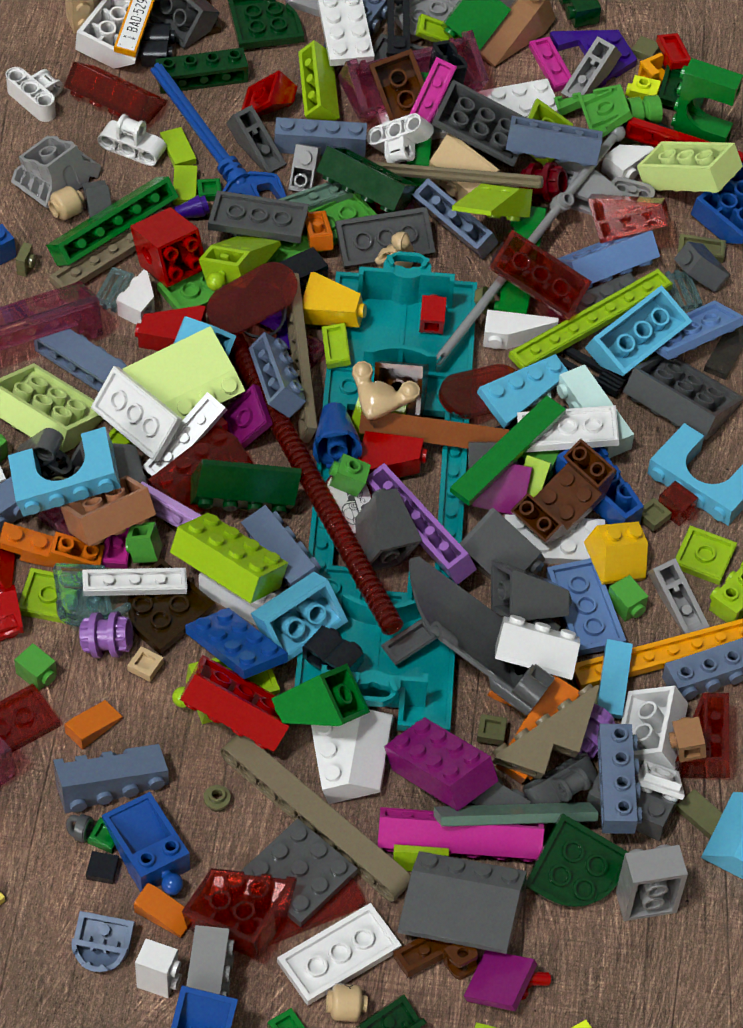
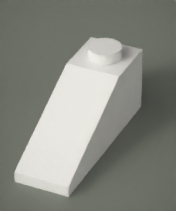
[483,310,559,350]

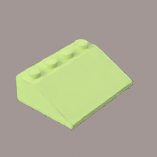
[122,326,245,419]
[0,363,103,453]

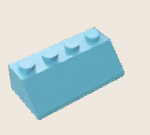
[585,285,693,376]

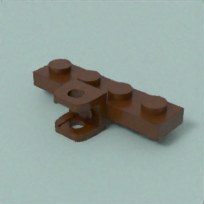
[393,937,478,980]

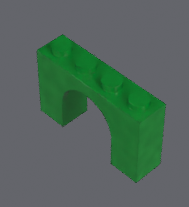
[671,58,743,143]

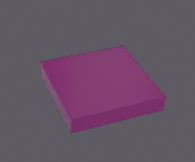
[223,384,273,453]
[473,463,533,515]
[464,950,537,1011]

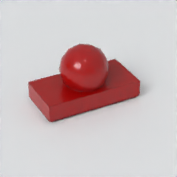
[656,33,691,70]

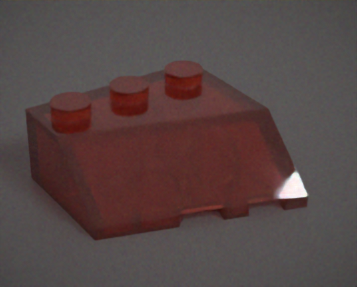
[182,868,297,961]

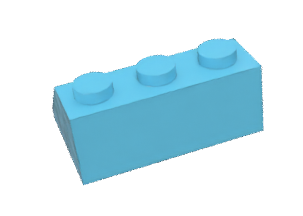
[251,572,348,663]
[701,792,743,879]

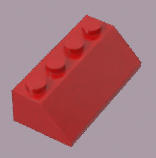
[180,655,290,752]

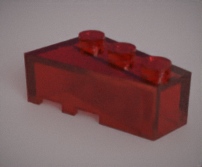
[588,194,671,243]
[675,693,730,778]

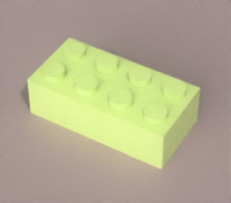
[637,141,743,193]

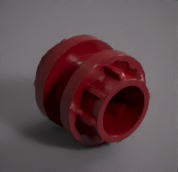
[519,162,568,203]

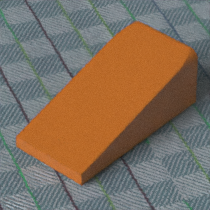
[305,210,334,252]
[64,700,123,750]
[134,883,196,938]

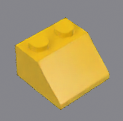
[584,521,648,585]

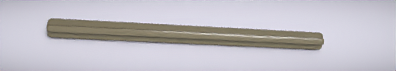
[375,162,544,188]

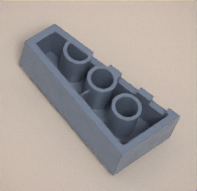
[53,744,169,814]

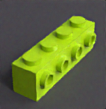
[298,40,340,121]
[709,562,743,623]

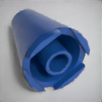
[312,402,362,469]

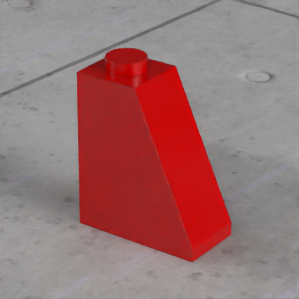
[135,305,206,351]
[359,431,428,483]

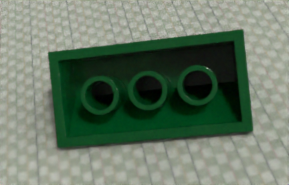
[316,146,420,213]
[190,459,302,516]

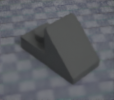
[82,180,112,218]

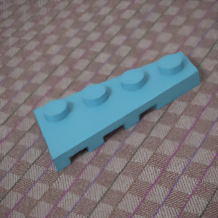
[477,354,568,429]

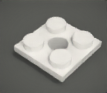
[635,760,685,802]

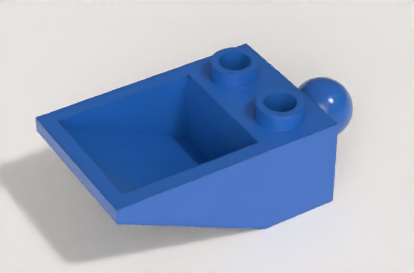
[102,792,190,895]
[171,985,238,1028]

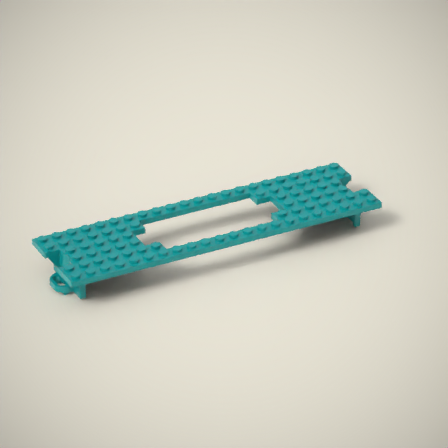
[294,251,478,732]

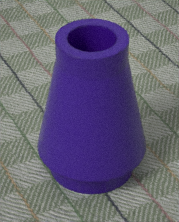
[174,195,210,219]

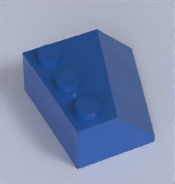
[691,163,743,244]

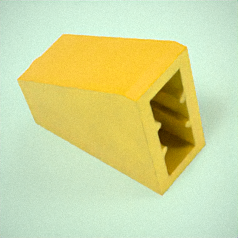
[302,272,367,328]

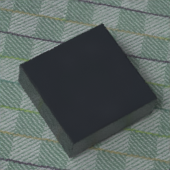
[86,851,119,884]

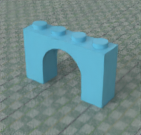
[647,423,743,526]
[8,427,121,517]

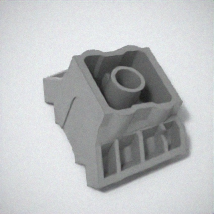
[11,135,101,208]

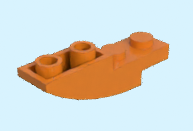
[0,522,105,570]

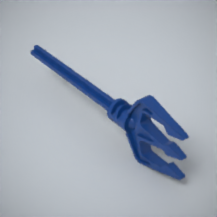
[150,63,286,237]

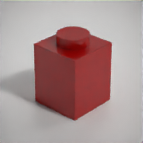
[419,294,446,334]

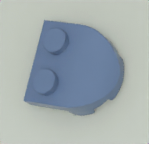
[72,911,136,972]

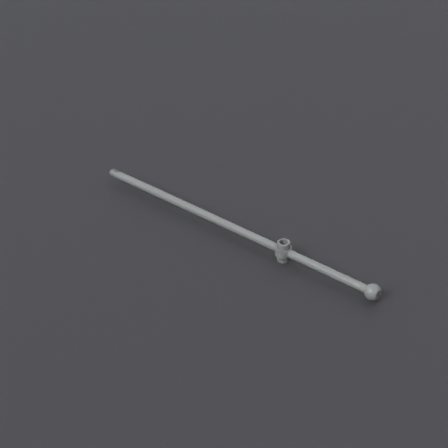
[435,125,626,366]

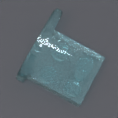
[53,563,131,627]

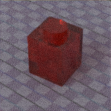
[658,481,698,526]

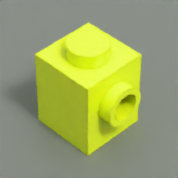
[625,75,661,100]

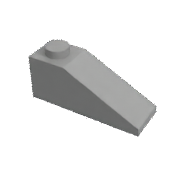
[561,36,622,98]
[647,558,710,634]

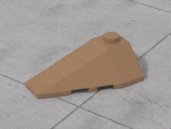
[477,0,556,68]

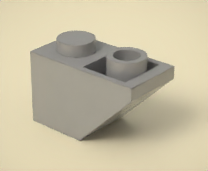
[288,143,322,192]

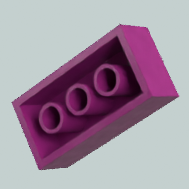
[384,717,498,811]

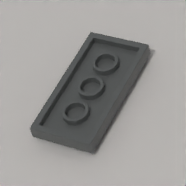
[208,190,309,244]
[335,207,435,268]

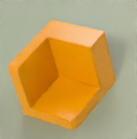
[638,53,665,87]

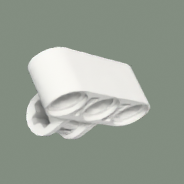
[6,67,63,122]
[366,113,434,164]
[97,114,167,166]

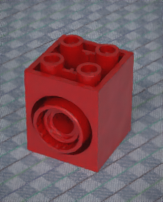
[130,207,204,288]

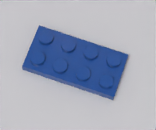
[185,608,288,679]

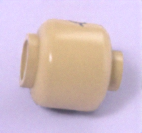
[48,186,85,220]
[326,983,368,1022]

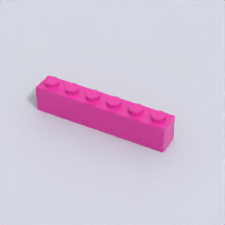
[378,807,544,862]

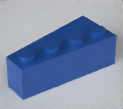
[554,447,644,524]

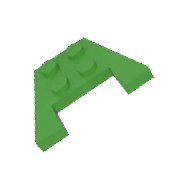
[554,84,633,138]

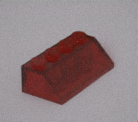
[64,62,167,124]
[489,230,592,321]
[148,425,253,514]

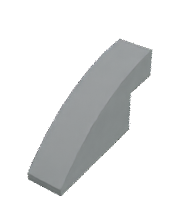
[555,160,633,227]

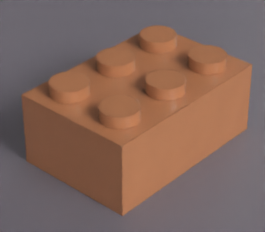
[60,475,156,546]

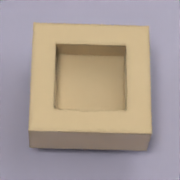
[127,646,164,682]

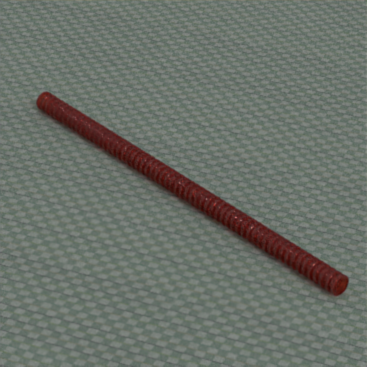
[206,299,403,635]

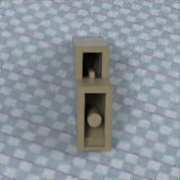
[492,684,599,779]

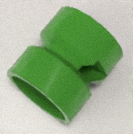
[626,95,663,124]

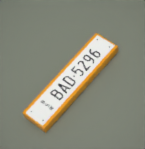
[114,0,155,57]

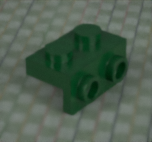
[356,994,427,1028]

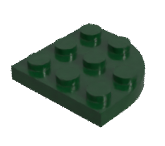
[228,0,304,49]
[526,814,629,907]

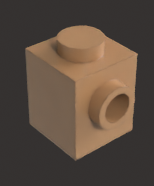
[669,717,706,762]

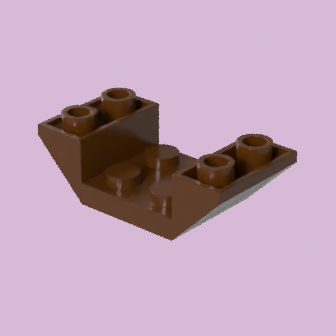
[510,439,617,544]

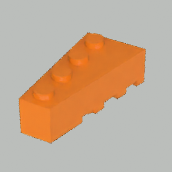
[495,675,579,784]

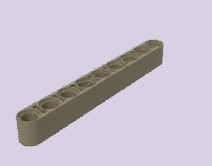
[220,735,411,902]

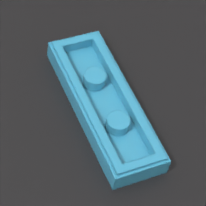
[597,639,633,719]

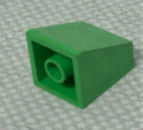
[441,0,511,53]
[271,664,370,726]

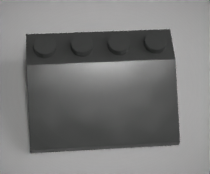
[432,80,526,167]
[623,354,743,441]
[398,851,527,954]

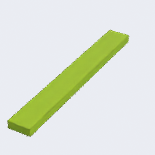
[509,269,673,369]

